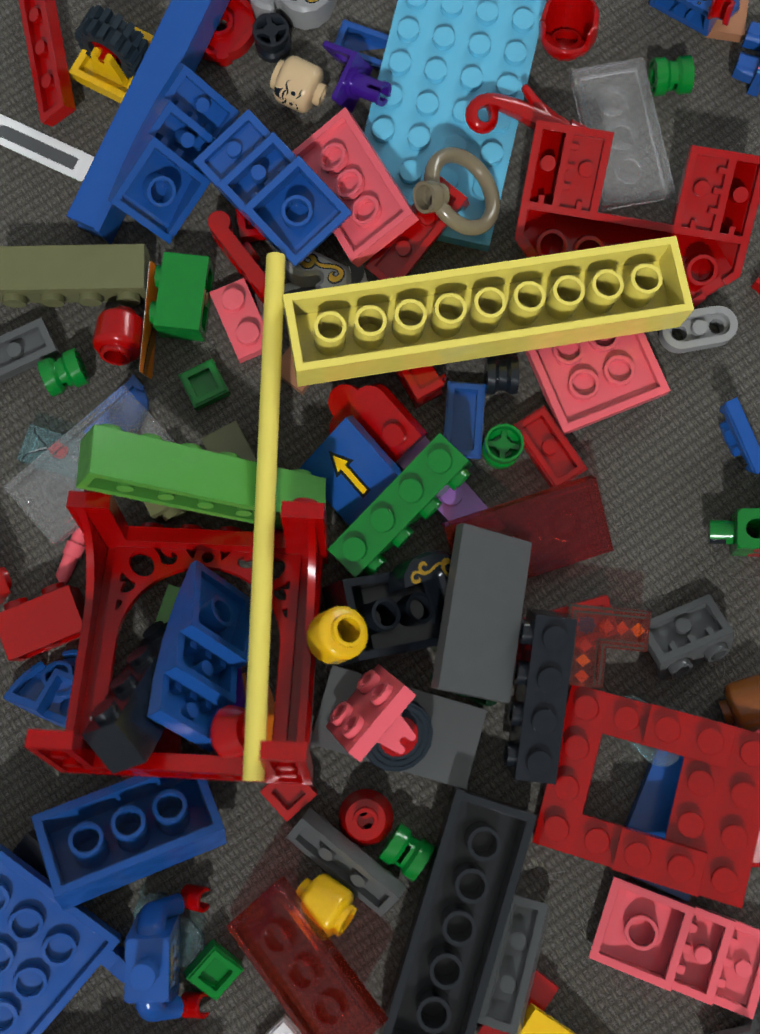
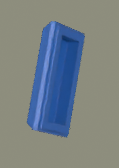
[334,19,389,70]
[443,381,486,459]

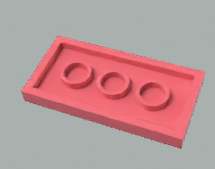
[292,107,419,268]

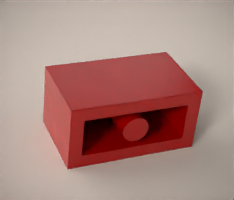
[0,582,85,662]

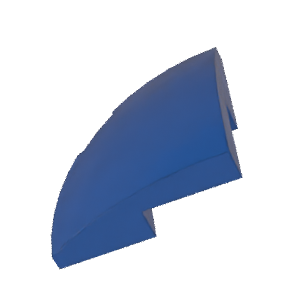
[3,649,78,728]

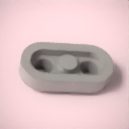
[658,305,738,354]

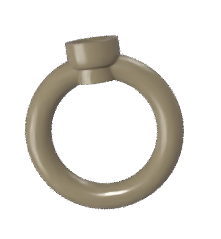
[413,147,500,236]

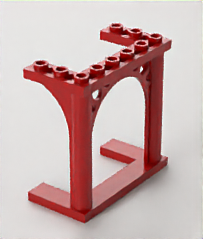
[25,490,329,785]

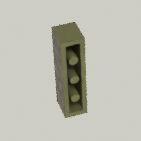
[0,244,152,308]

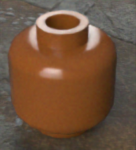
[718,674,760,732]

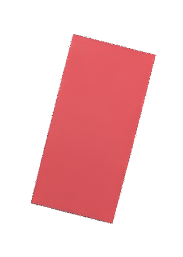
[588,876,760,1020]

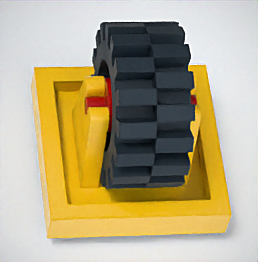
[69,5,154,104]

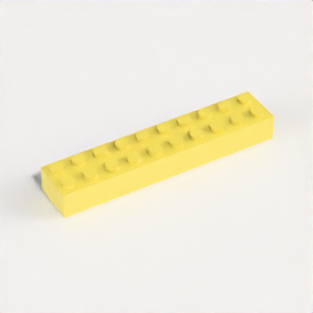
[283,236,694,387]

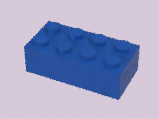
[31,753,227,911]

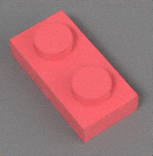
[209,278,263,363]

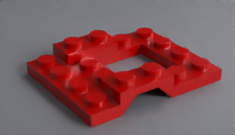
[532,683,760,909]

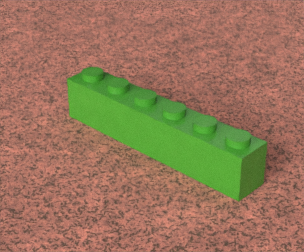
[76,424,326,530]

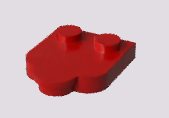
[328,383,428,465]

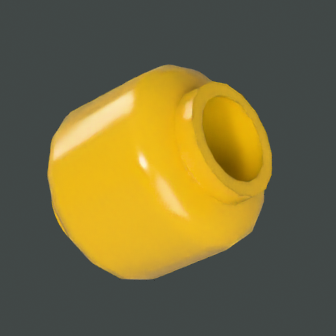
[307,606,368,664]
[293,873,357,939]

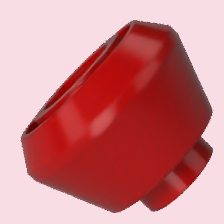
[210,705,246,758]
[338,789,394,846]

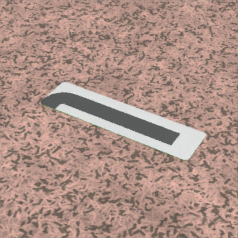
[0,114,95,182]

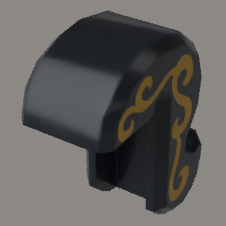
[388,550,452,633]

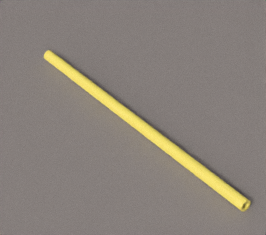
[242,252,286,781]

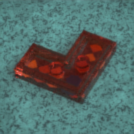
[567,603,651,688]

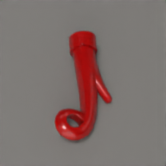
[465,84,588,134]

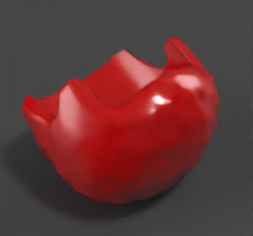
[539,0,599,61]

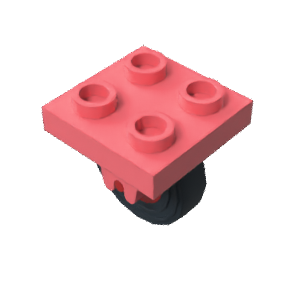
[326,664,433,772]

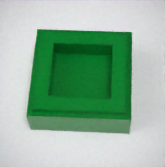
[178,359,230,411]
[184,939,244,1001]

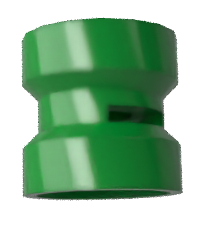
[648,55,695,97]
[37,348,90,397]
[481,423,524,470]
[378,823,435,882]

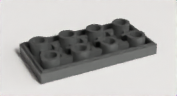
[431,523,532,703]
[310,665,487,790]

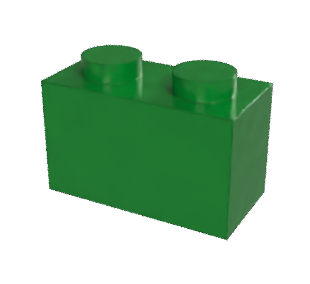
[149,252,215,342]

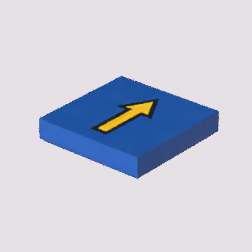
[299,415,402,526]

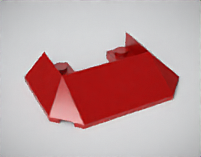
[514,120,760,307]

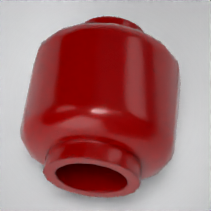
[93,306,144,366]

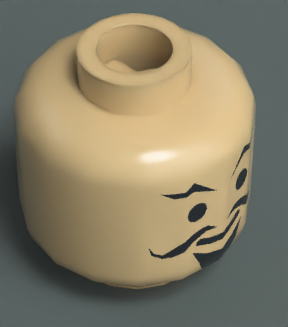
[270,55,328,113]

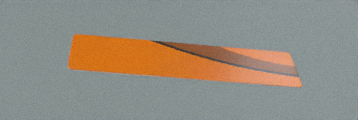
[139,261,158,379]

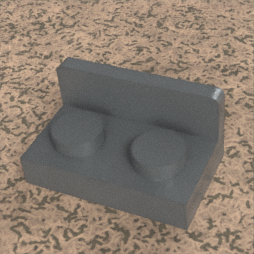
[639,594,734,680]

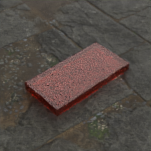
[442,475,613,579]
[226,876,388,1034]

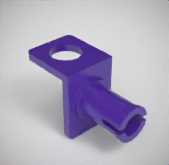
[322,41,391,113]

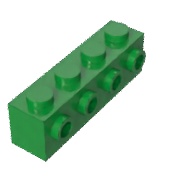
[327,433,473,578]

